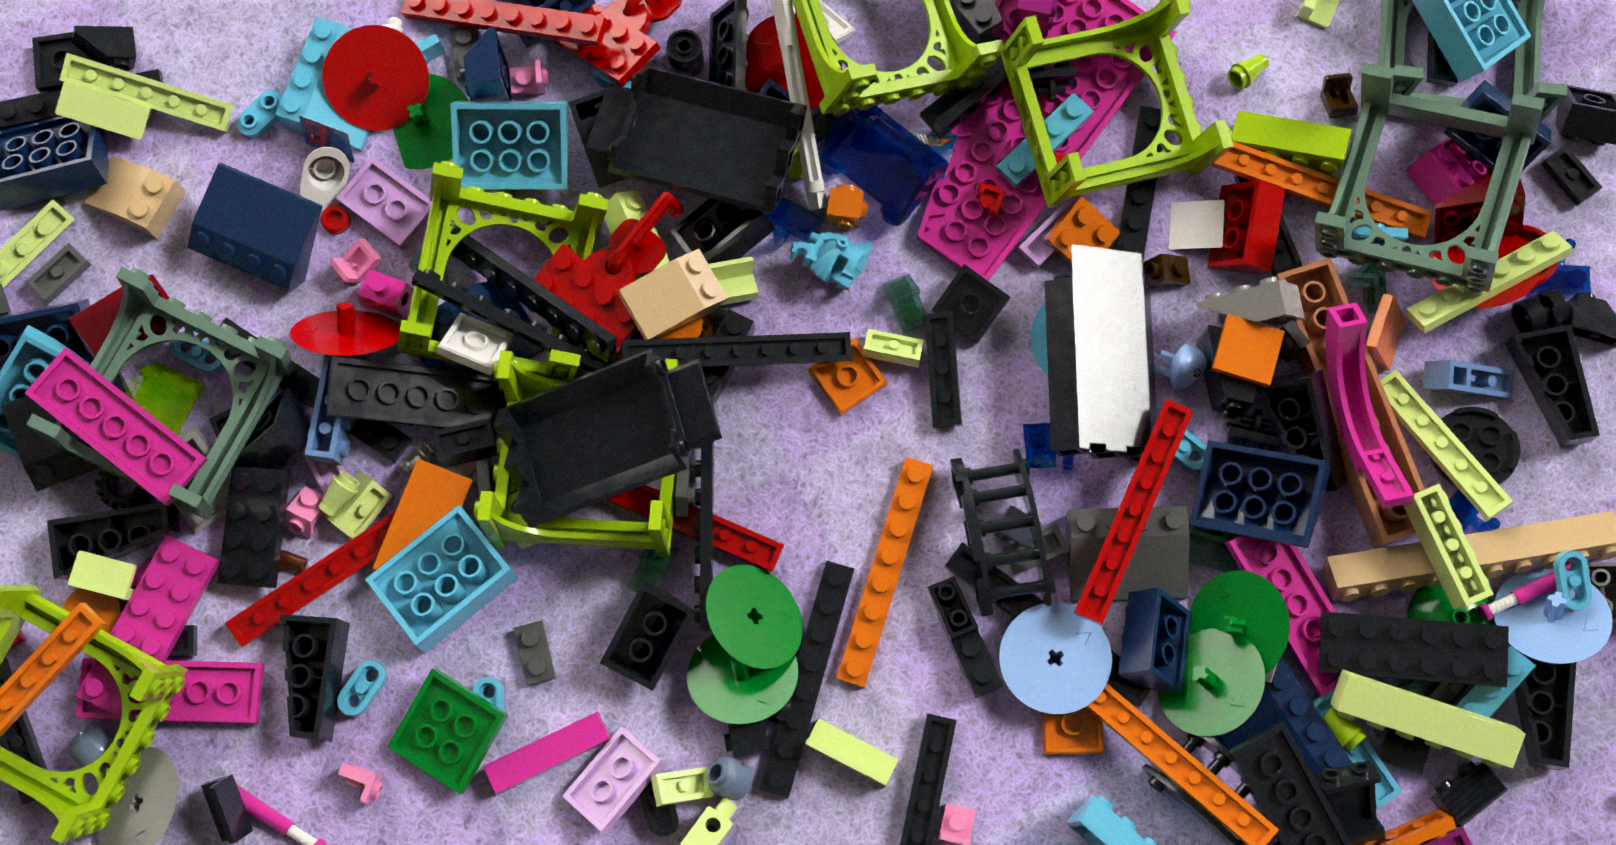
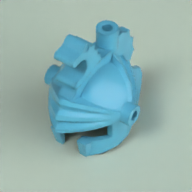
[789,231,872,291]

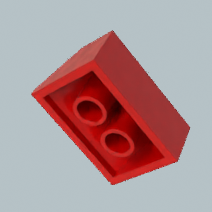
[1208,180,1285,274]

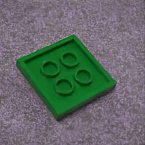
[387,668,509,794]

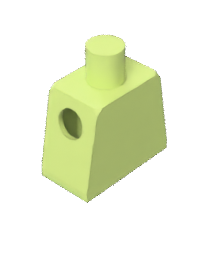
[680,798,738,845]

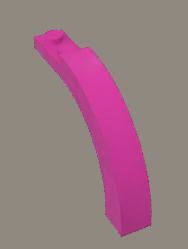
[1325,302,1414,509]

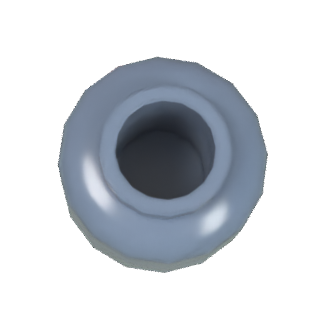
[69,726,113,771]
[707,757,752,801]

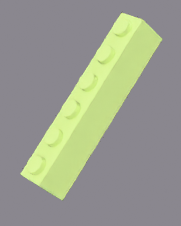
[1330,669,1526,769]

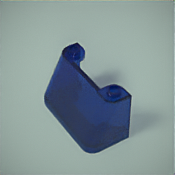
[817,105,949,226]

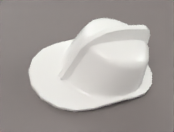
[300,147,350,211]

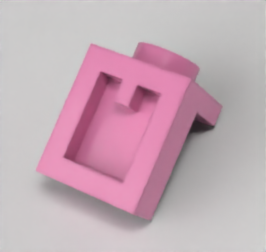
[509,58,550,97]
[338,763,383,804]
[938,803,976,845]

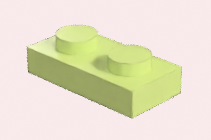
[862,329,924,368]
[650,767,714,807]

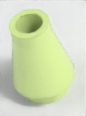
[319,471,360,516]

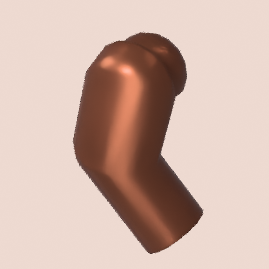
[278,550,308,573]

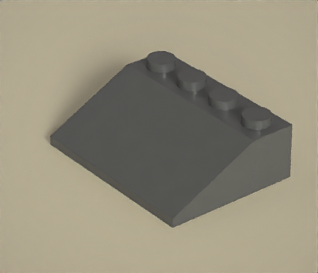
[1065,506,1189,602]

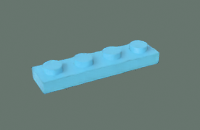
[995,93,1094,189]
[1443,646,1536,756]
[1312,690,1402,809]

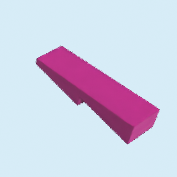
[483,712,611,794]

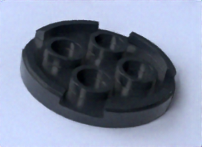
[1429,407,1521,486]

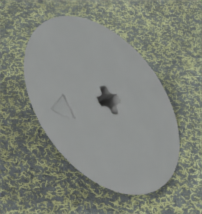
[97,747,178,845]

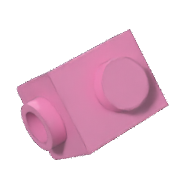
[329,238,382,282]
[285,486,324,539]

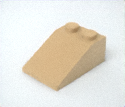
[84,156,186,239]
[617,249,727,339]

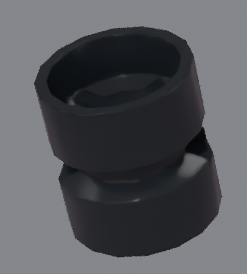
[666,29,704,77]
[1511,288,1569,333]

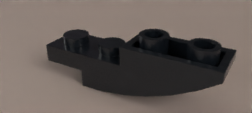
[927,576,1003,699]

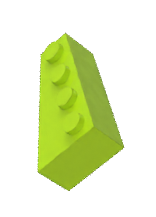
[1232,110,1351,179]

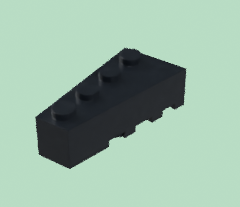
[949,0,1004,44]
[1505,324,1600,448]
[1257,369,1348,492]
[47,502,180,580]
[280,614,350,742]
[1508,643,1577,771]

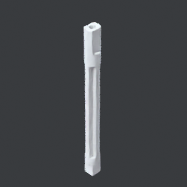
[772,0,828,210]

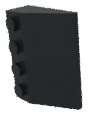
[1,371,135,492]

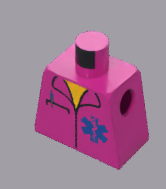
[358,270,414,320]

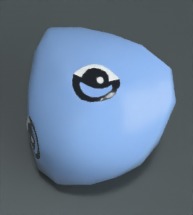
[1154,344,1207,391]

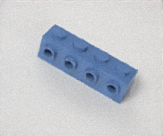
[304,354,366,466]

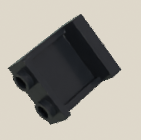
[1313,760,1385,845]

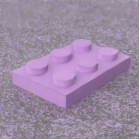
[336,156,432,249]
[562,726,665,835]

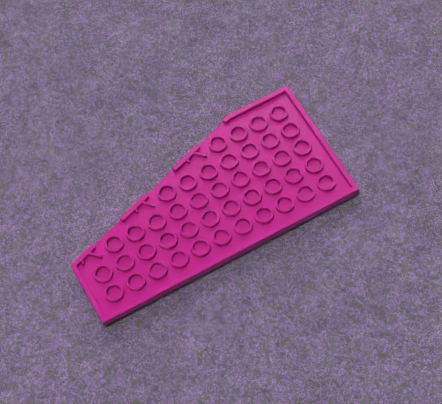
[916,0,1176,281]

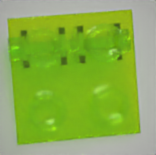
[134,361,205,434]

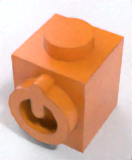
[826,184,868,230]

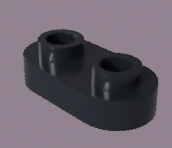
[640,782,679,836]

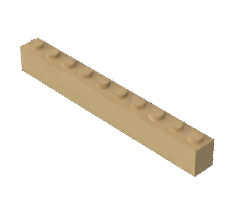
[1322,511,1616,602]

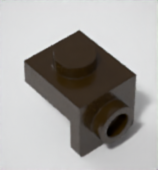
[1320,73,1358,118]
[1143,253,1191,289]

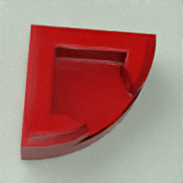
[977,182,1006,219]

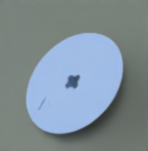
[1494,568,1612,664]
[999,603,1112,714]

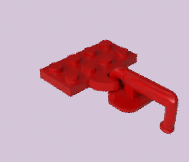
[553,0,682,87]
[533,192,684,355]

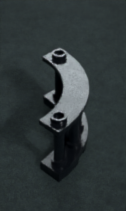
[950,449,1056,617]
[1142,733,1279,845]

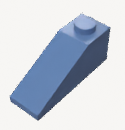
[1423,360,1514,399]

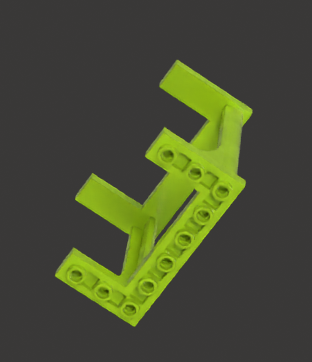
[792,0,1005,115]
[1001,0,1234,208]
[398,161,609,382]
[474,351,679,557]
[0,585,188,844]

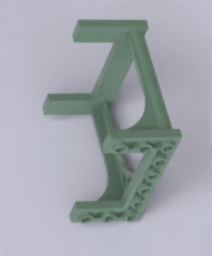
[1378,0,1567,122]
[1315,63,1545,293]
[26,267,295,521]

